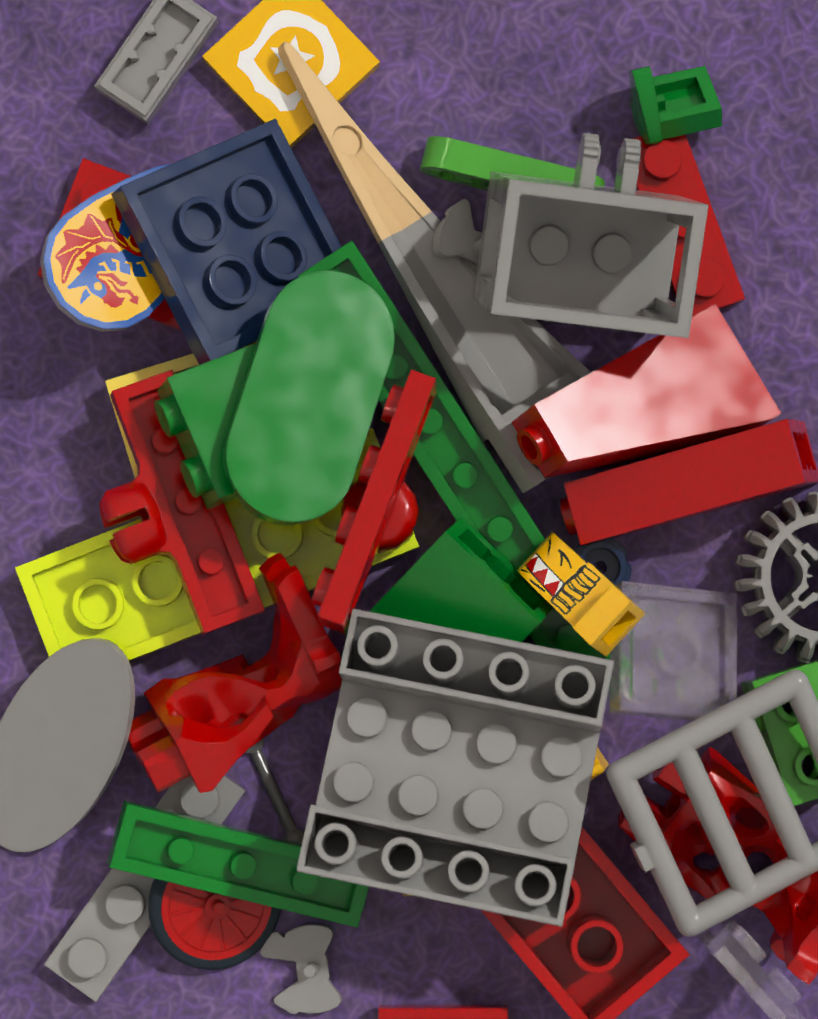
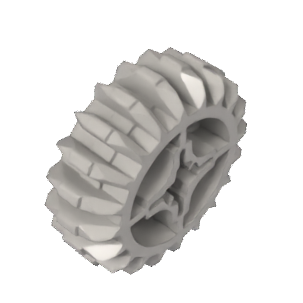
[733,492,818,663]

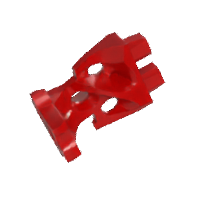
[128,552,342,793]
[618,747,818,985]

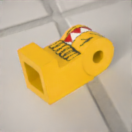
[517,532,646,656]

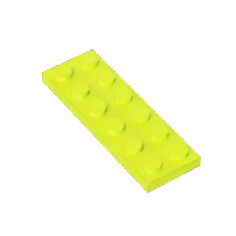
[15,428,419,661]

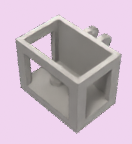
[473,133,708,338]

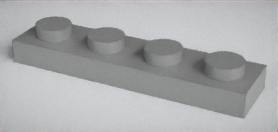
[44,775,246,1002]

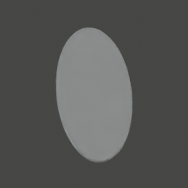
[0,638,135,852]

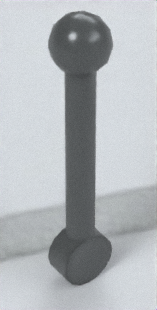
[245,738,305,844]

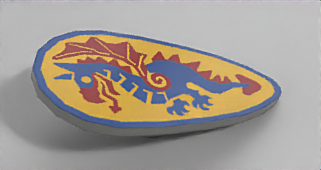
[40,164,170,332]

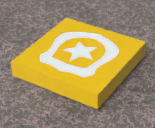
[202,0,380,148]

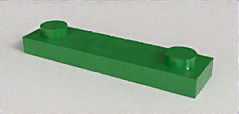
[107,800,369,928]

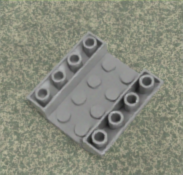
[296,609,614,927]

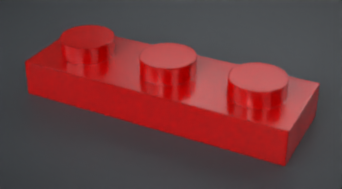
[620,135,745,316]

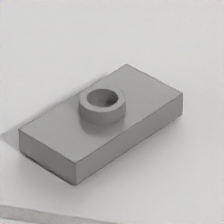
[94,0,219,126]

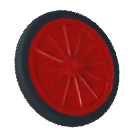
[148,879,281,970]

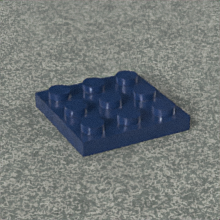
[111,118,342,365]

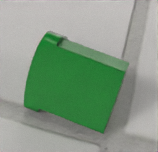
[629,66,722,145]

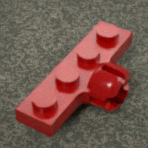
[99,369,265,635]
[311,369,437,634]

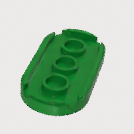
[222,270,395,525]

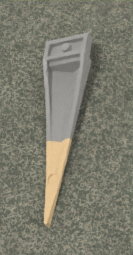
[278,41,591,493]

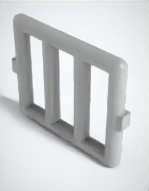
[607,670,818,937]

